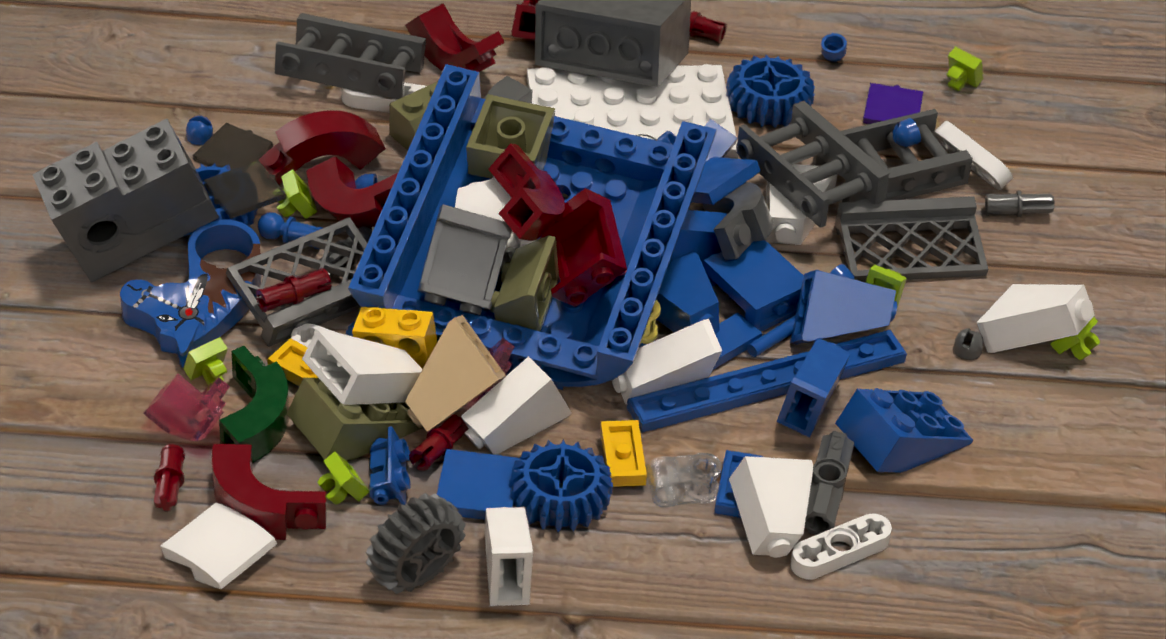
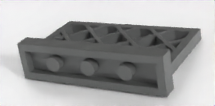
[835,196,989,282]
[226,217,367,347]

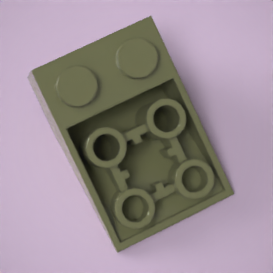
[287,378,424,460]

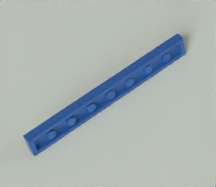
[627,330,907,433]

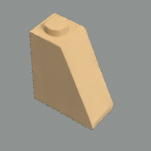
[405,315,506,432]

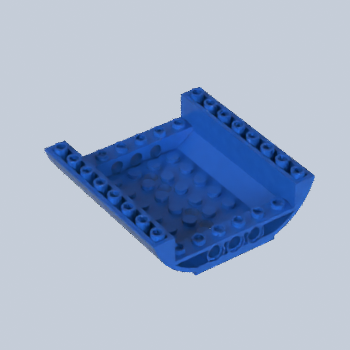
[348,64,717,390]

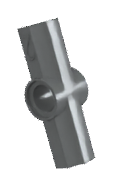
[805,431,854,535]

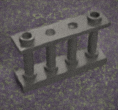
[274,13,426,99]
[736,101,890,228]
[812,109,973,202]

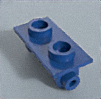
[370,426,411,505]

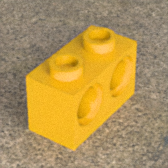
[352,307,437,369]

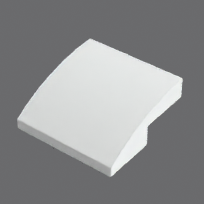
[160,502,277,589]

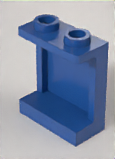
[703,240,804,332]

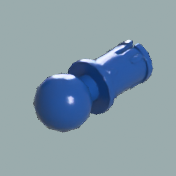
[258,212,323,249]

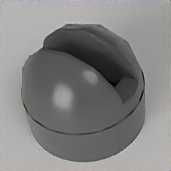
[953,328,983,360]

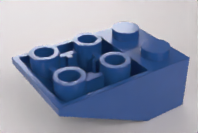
[835,388,973,473]

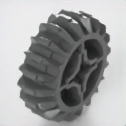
[366,493,466,594]

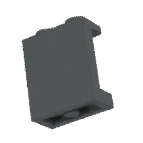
[417,204,512,316]

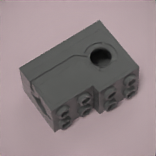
[535,0,691,87]
[32,118,219,283]

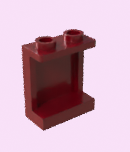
[539,188,627,307]

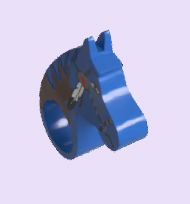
[120,220,261,368]

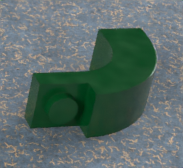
[219,345,289,463]

